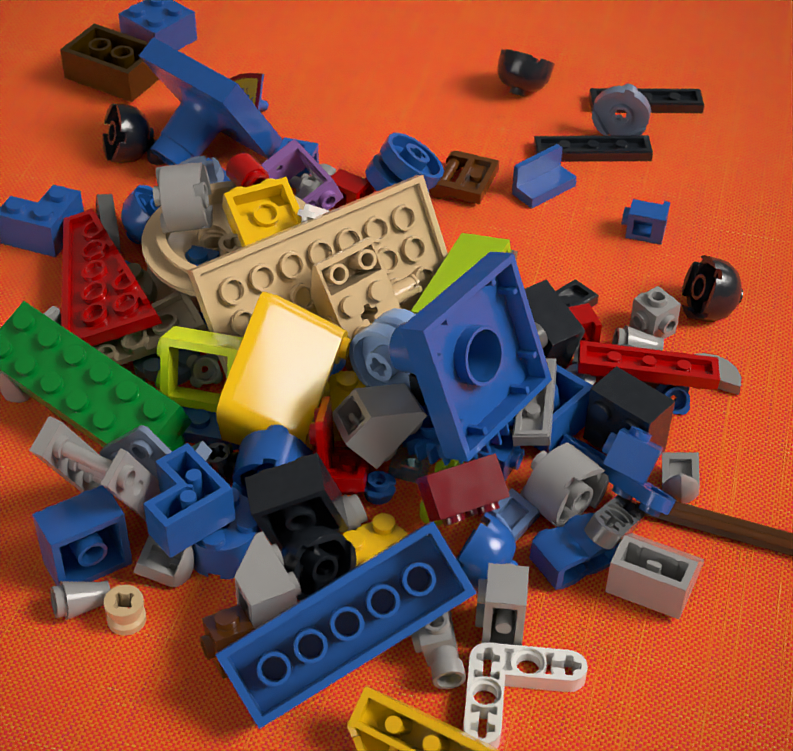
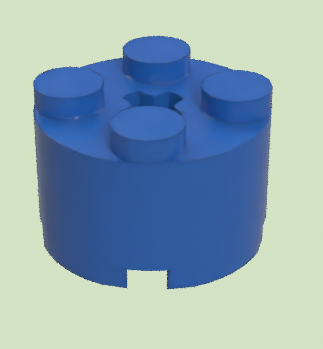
[232,425,313,498]
[192,487,261,579]

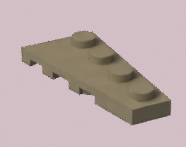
[92,291,209,365]

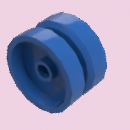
[365,132,444,192]

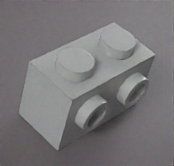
[475,563,529,645]

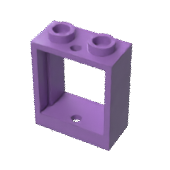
[261,138,344,210]

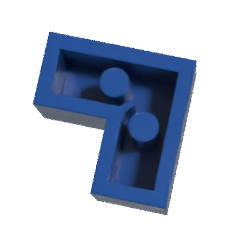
[0,185,84,257]
[143,443,236,558]

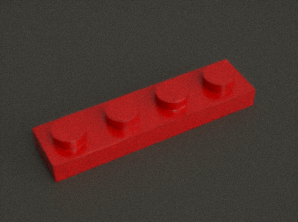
[578,340,720,390]

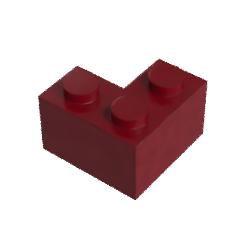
[416,453,510,526]

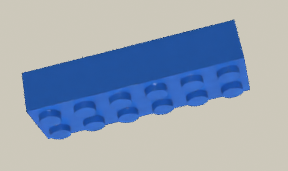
[216,521,477,729]

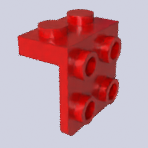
[309,396,370,495]

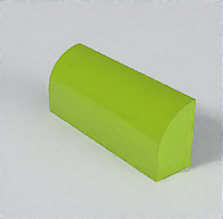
[411,233,511,314]

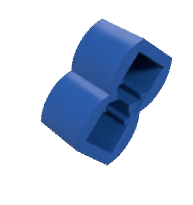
[529,513,620,590]

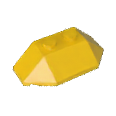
[347,686,500,751]

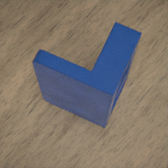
[512,144,577,209]

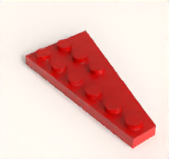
[61,209,163,346]

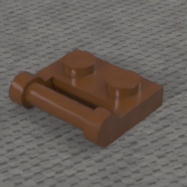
[429,151,499,204]

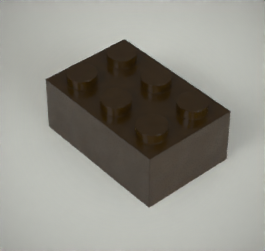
[60,23,159,102]

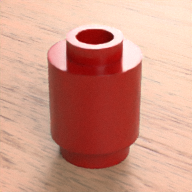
[226,153,269,187]

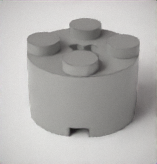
[153,162,213,233]
[520,443,609,527]

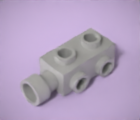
[411,610,466,689]

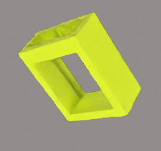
[156,326,243,412]

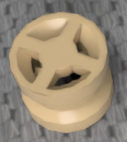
[104,585,147,636]

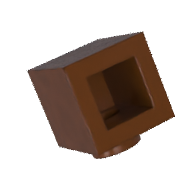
[200,604,254,679]

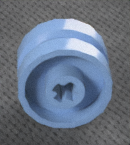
[349,308,416,389]

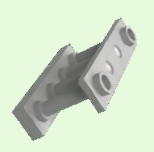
[29,416,160,521]

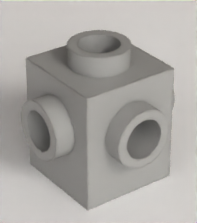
[629,286,681,340]

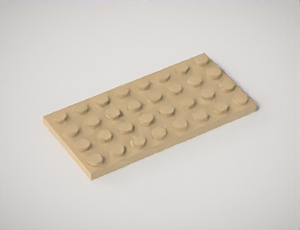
[187,175,448,379]

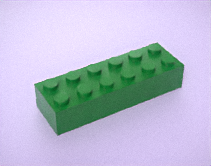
[0,301,192,449]

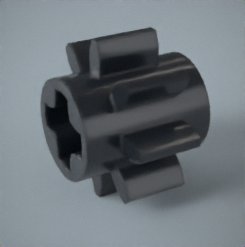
[206,443,238,485]

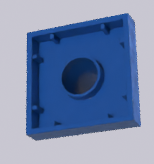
[139,37,283,165]
[389,252,552,462]

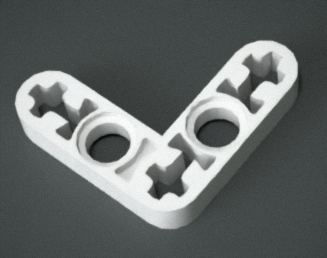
[463,642,588,749]

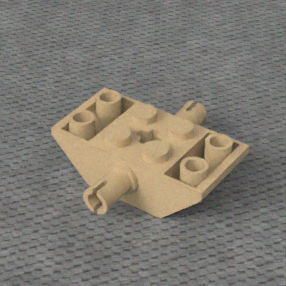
[311,236,422,371]

